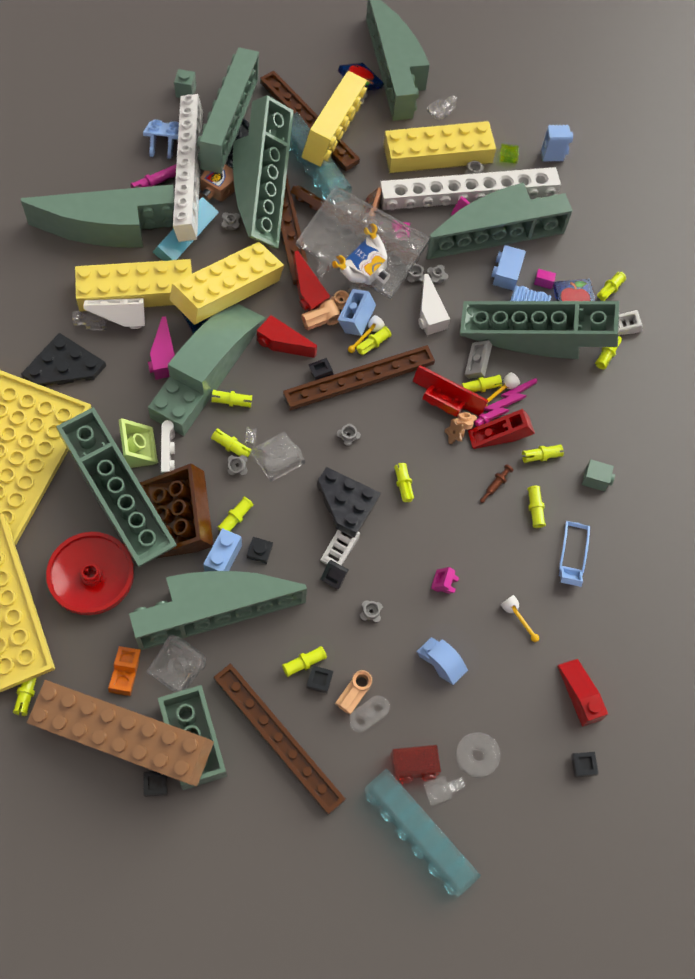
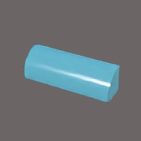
[153,197,219,261]

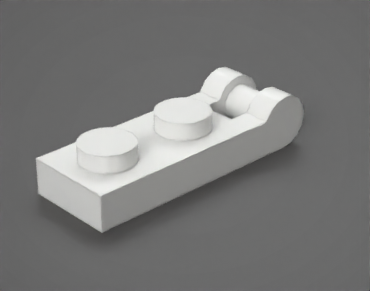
[161,420,175,474]

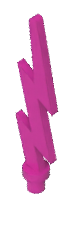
[474,378,537,427]

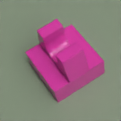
[431,567,459,594]

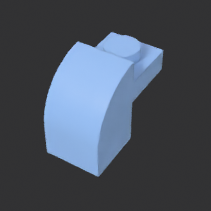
[417,637,468,685]

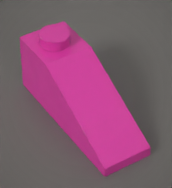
[148,316,175,380]

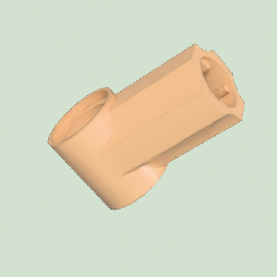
[301,300,340,330]
[335,670,372,715]

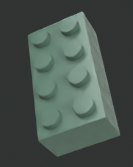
[158,685,227,790]

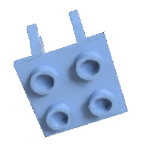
[143,120,179,159]

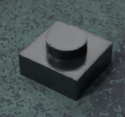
[308,358,334,380]
[247,537,273,564]
[320,560,349,589]
[306,665,333,694]
[571,752,599,777]
[144,771,168,797]

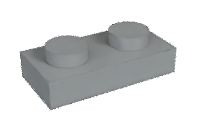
[465,340,492,379]

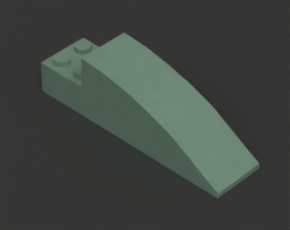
[366,0,430,121]
[233,95,294,249]
[426,182,573,260]
[21,185,175,248]
[460,301,619,359]
[148,303,266,436]
[56,407,177,567]
[129,571,307,650]

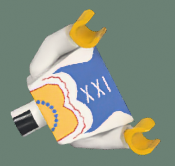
[332,223,390,285]

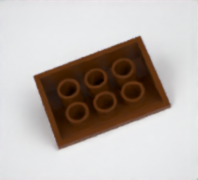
[140,463,214,558]

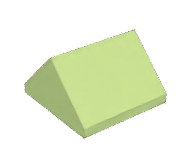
[119,418,158,468]

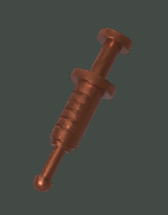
[480,464,514,503]

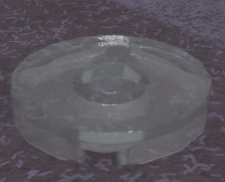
[456,732,501,778]

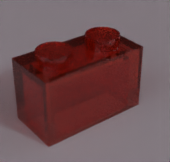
[391,745,441,783]

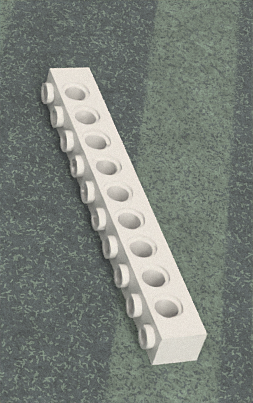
[173,94,203,242]
[380,167,561,210]

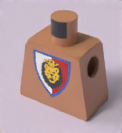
[200,165,235,201]

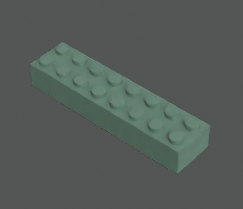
[197,47,259,174]

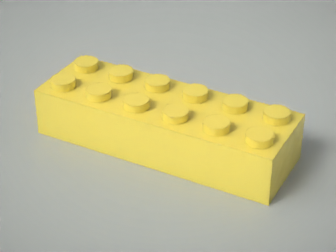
[301,71,367,167]
[384,121,496,173]
[169,242,284,325]
[75,259,192,312]

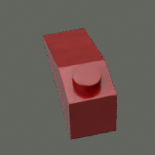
[293,250,330,312]
[257,315,317,358]
[468,409,535,449]
[557,659,608,727]

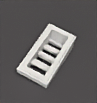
[618,310,642,335]
[320,530,360,566]

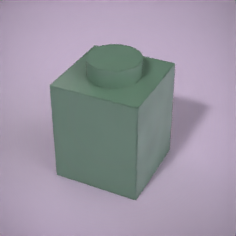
[174,69,196,98]
[582,459,615,492]

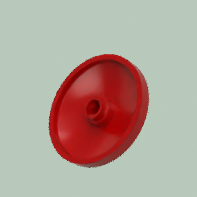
[46,532,134,615]

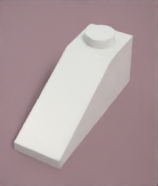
[418,274,450,335]
[83,298,145,329]

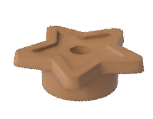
[444,419,465,444]

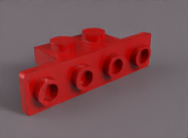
[413,365,488,417]

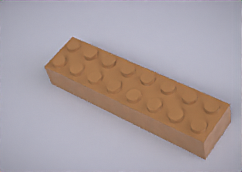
[27,680,214,786]

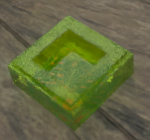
[500,144,519,163]

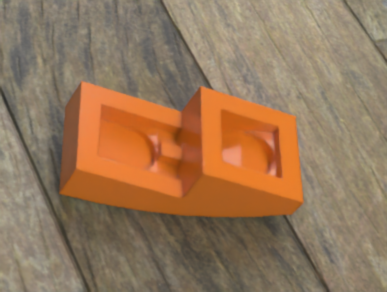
[108,646,141,696]

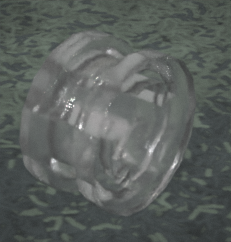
[245,427,257,446]

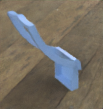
[559,521,590,587]

